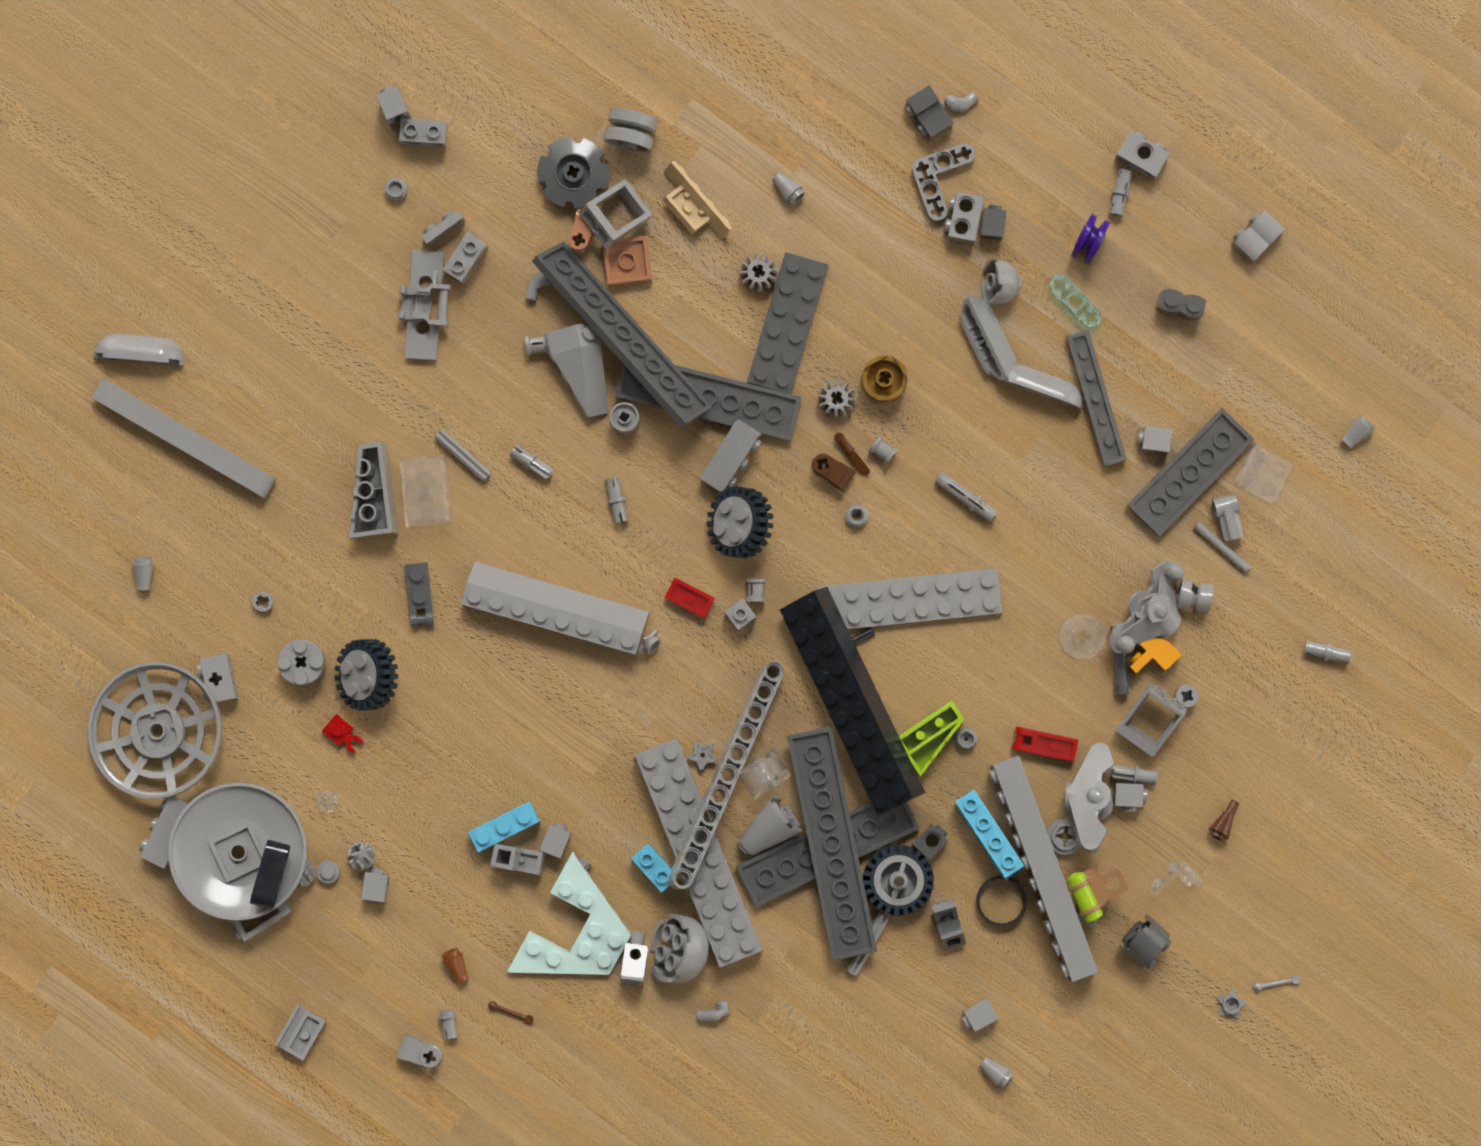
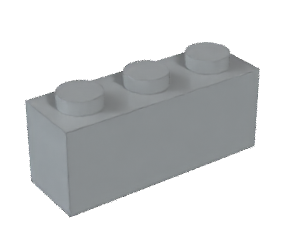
[700,419,761,492]
[139,796,189,869]

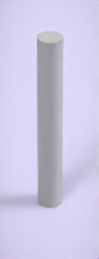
[1194,522,1251,573]

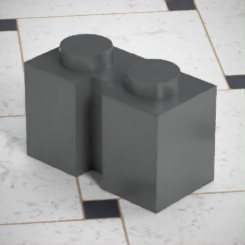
[905,85,954,141]

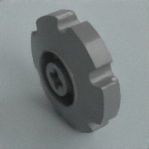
[537,137,610,210]

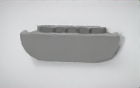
[960,296,1017,380]
[93,333,184,366]
[996,364,1082,410]

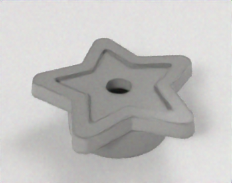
[638,630,661,654]
[688,741,717,770]
[1217,989,1247,1019]

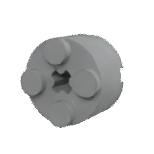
[277,639,326,685]

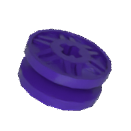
[1071,214,1110,265]

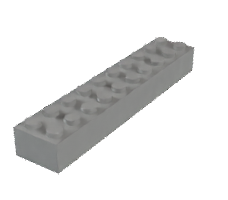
[635,738,762,968]
[988,756,1098,982]

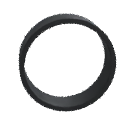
[976,876,1027,926]

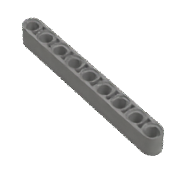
[91,378,276,498]

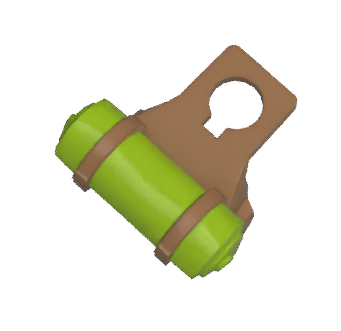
[1066,867,1128,923]

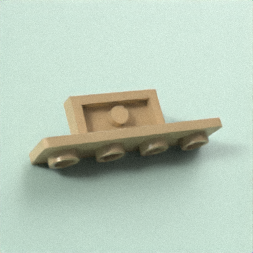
[663,161,732,239]

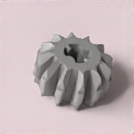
[739,253,778,292]
[817,379,856,418]

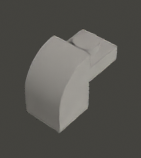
[490,844,545,875]

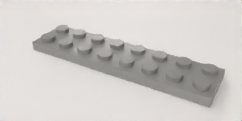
[817,568,1002,629]

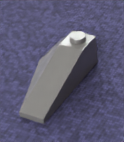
[544,323,608,418]

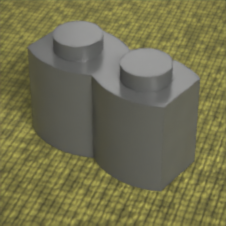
[1156,289,1206,321]

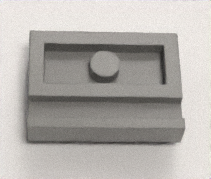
[274,1004,327,1061]

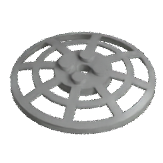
[88,662,222,799]

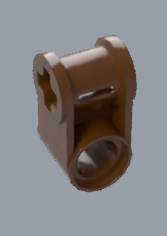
[812,454,856,491]

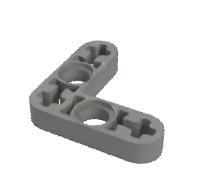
[912,143,975,222]

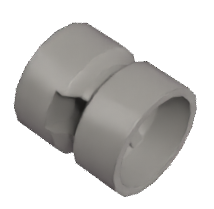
[610,402,640,434]
[1176,579,1214,614]

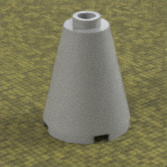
[738,795,803,855]

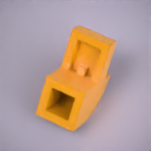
[1129,638,1181,674]

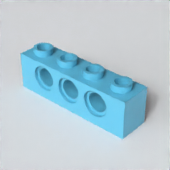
[955,790,1024,881]

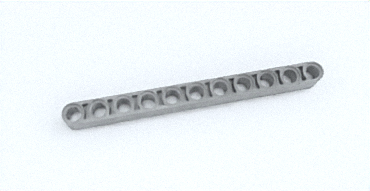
[668,661,784,890]

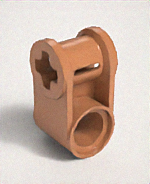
[568,208,594,254]

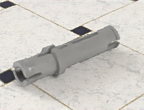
[935,472,998,523]

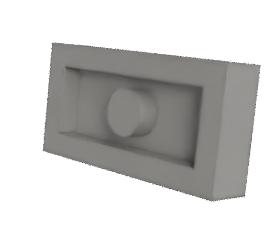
[421,210,465,247]

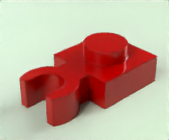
[322,714,364,753]

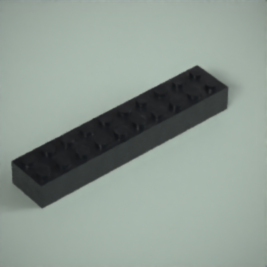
[780,587,926,816]

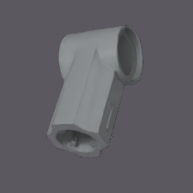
[1212,494,1244,542]

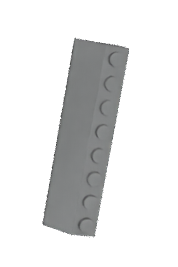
[461,562,649,656]

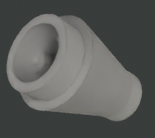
[772,172,805,205]
[1342,415,1375,448]
[132,557,154,590]
[979,1057,1014,1089]

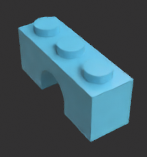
[468,801,540,852]

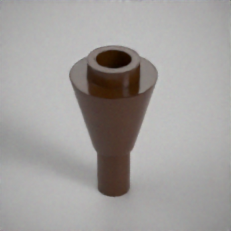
[1208,800,1239,841]

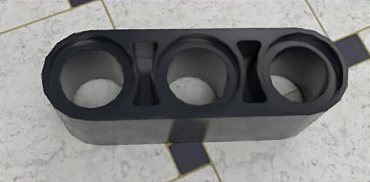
[250,839,291,910]

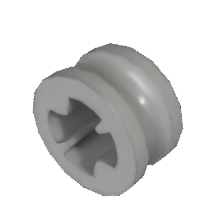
[252,592,273,612]

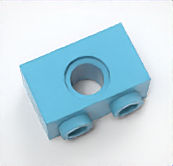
[631,843,679,893]

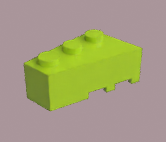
[899,700,964,777]

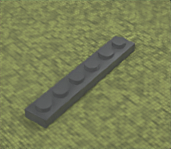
[1066,330,1127,467]

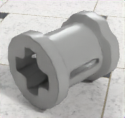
[525,336,549,356]
[868,436,898,465]
[746,579,766,602]

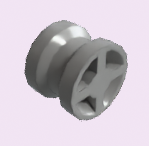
[1174,685,1199,708]

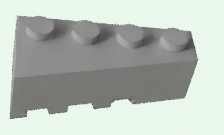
[348,442,398,539]

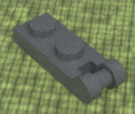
[404,562,434,628]

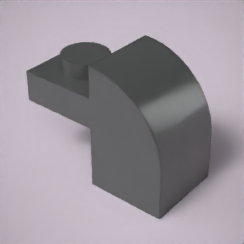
[932,899,966,951]

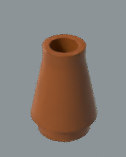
[441,948,469,984]

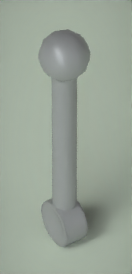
[1253,975,1300,991]

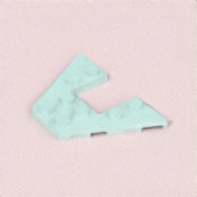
[507,852,631,975]

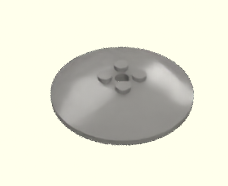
[168,783,307,921]

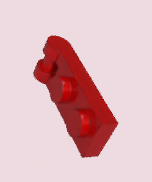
[1011,726,1079,762]

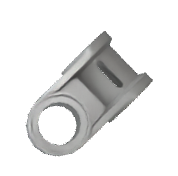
[396,1034,443,1068]

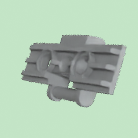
[398,250,451,360]

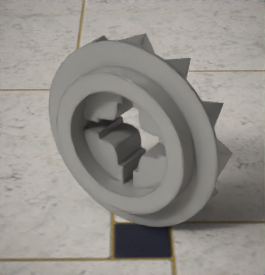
[1048,818,1081,855]

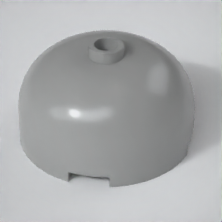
[650,913,709,984]

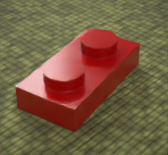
[664,577,715,618]

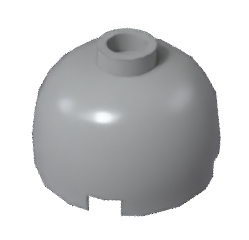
[981,260,1022,305]

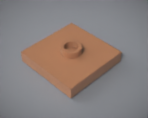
[602,235,652,286]

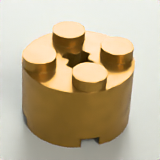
[861,355,907,403]

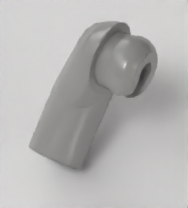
[944,91,979,112]
[525,272,552,301]
[697,1001,730,1022]

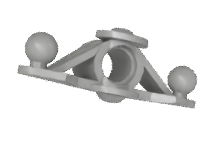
[1109,561,1184,654]
[1065,743,1114,853]

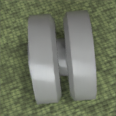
[603,108,658,152]

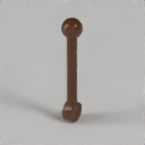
[488,1001,533,1024]

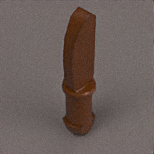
[834,432,870,474]

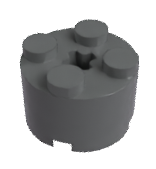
[1118,915,1172,969]

